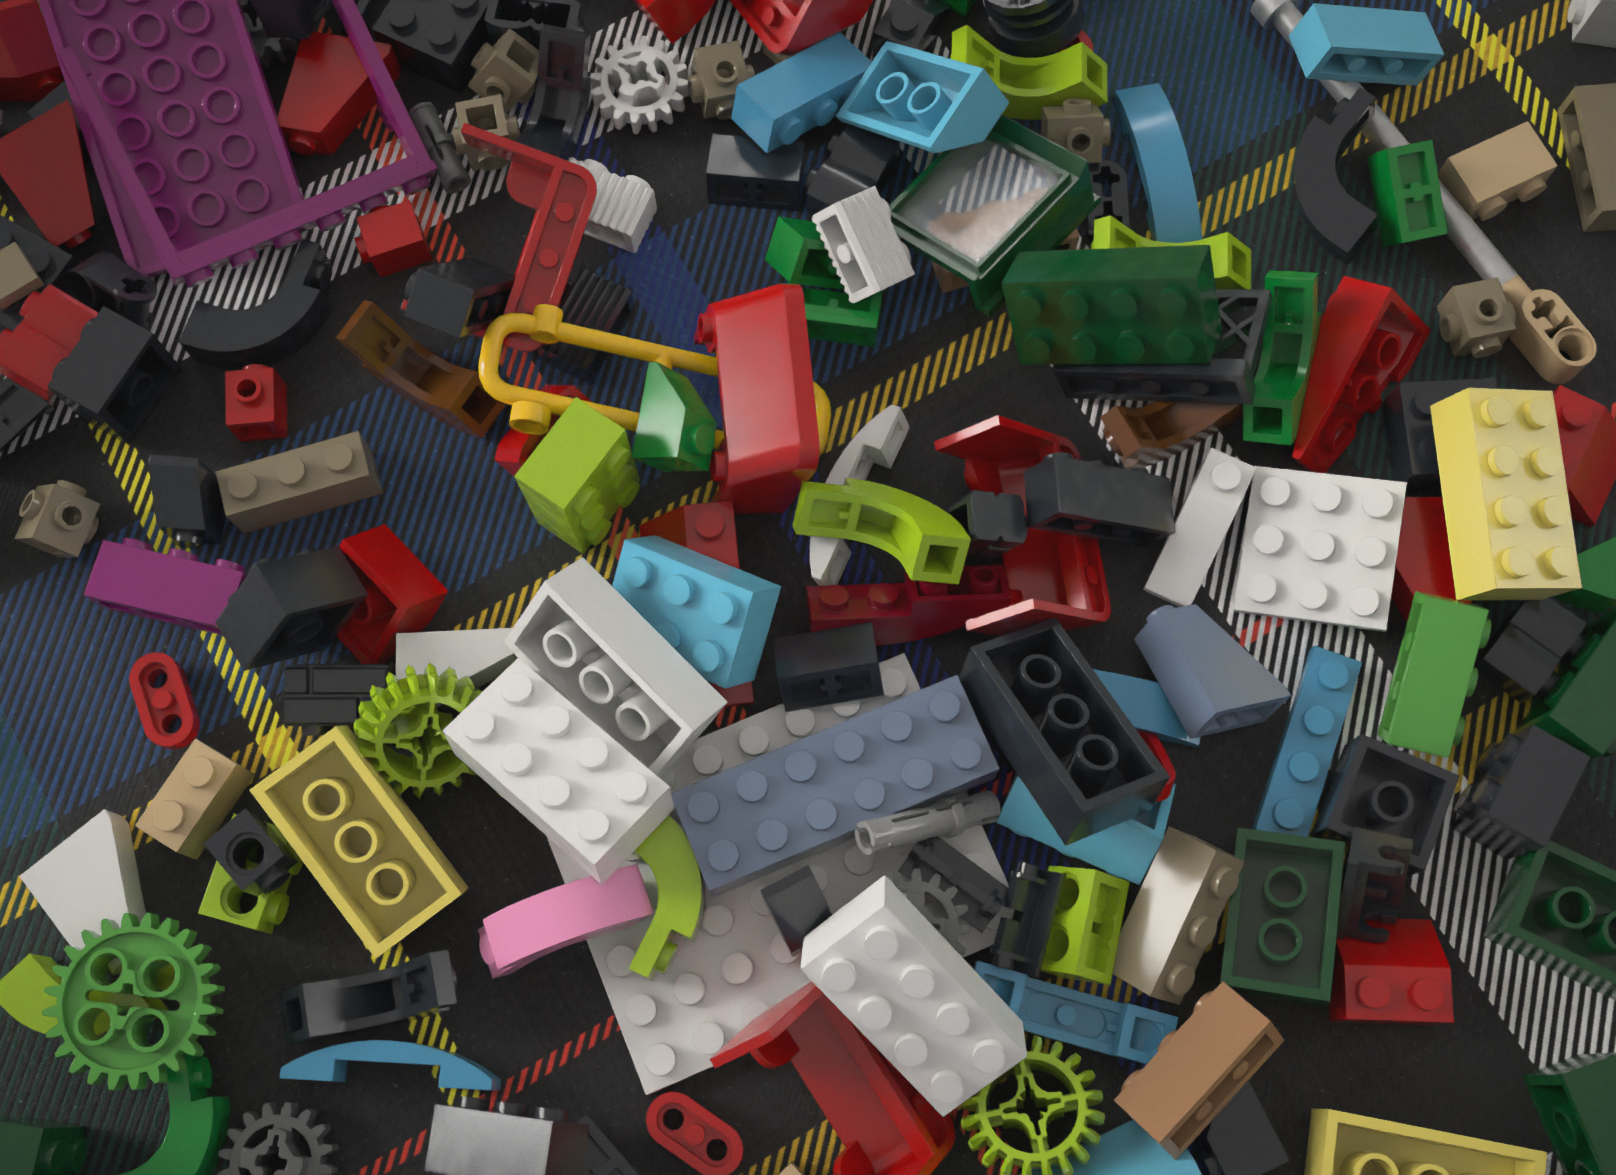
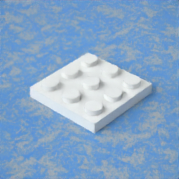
[1233,466,1407,632]

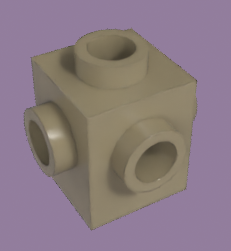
[468,28,539,112]
[688,40,755,120]
[452,94,521,171]
[1041,98,1110,166]
[1437,277,1516,358]
[15,480,100,558]

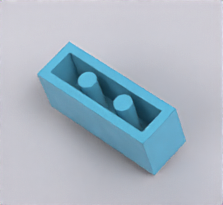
[1289,3,1444,86]

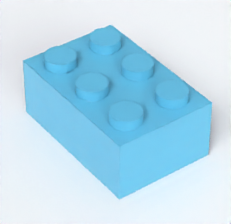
[612,535,781,689]

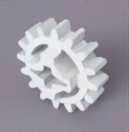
[590,36,690,134]

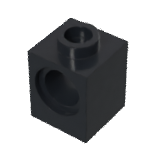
[203,808,299,896]

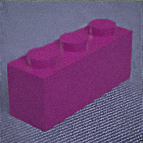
[84,538,247,636]

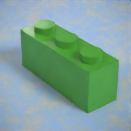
[1377,590,1491,758]

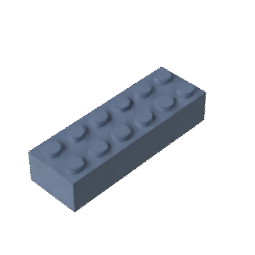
[671,675,1000,898]

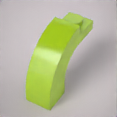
[950,25,1108,120]
[1091,215,1251,290]
[792,478,971,584]
[629,815,705,981]
[0,953,175,1039]

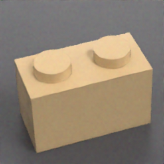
[1438,121,1558,221]
[135,738,255,860]

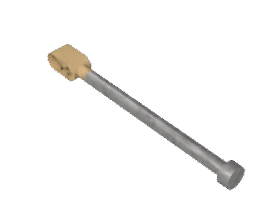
[1250,0,1597,384]

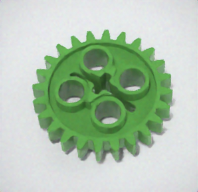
[42,913,225,1090]

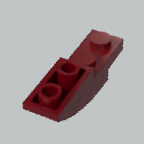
[806,565,1012,646]

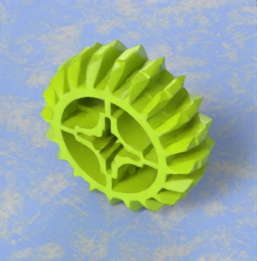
[353,662,483,799]
[960,1037,1105,1175]

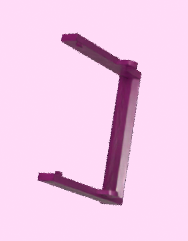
[57,0,438,288]

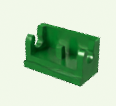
[1367,140,1448,248]
[788,282,882,347]

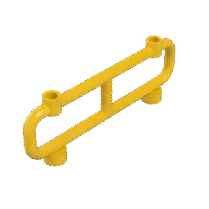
[478,304,831,457]

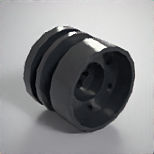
[983,0,1085,58]

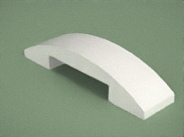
[810,405,909,586]

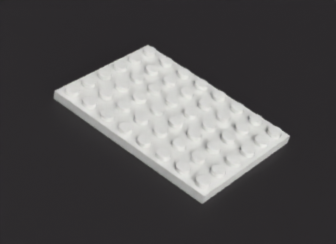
[547,653,1014,1095]

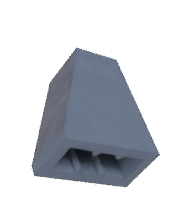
[1134,604,1291,739]

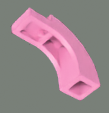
[478,864,654,979]

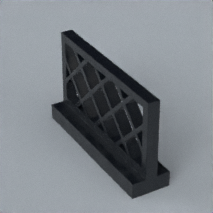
[1053,290,1273,405]

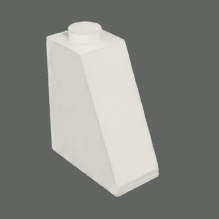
[19,809,146,975]

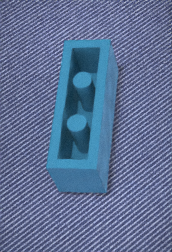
[731,32,872,153]

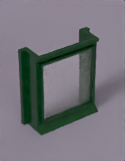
[889,115,1101,317]

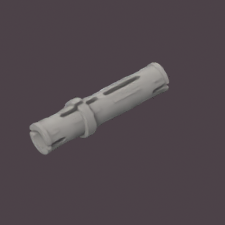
[855,790,1001,855]

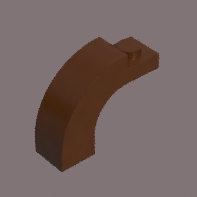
[336,300,506,438]
[1100,401,1243,469]

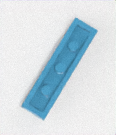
[1252,645,1362,837]

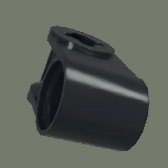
[61,251,157,331]

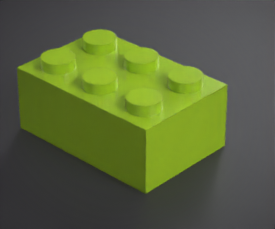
[514,397,640,554]

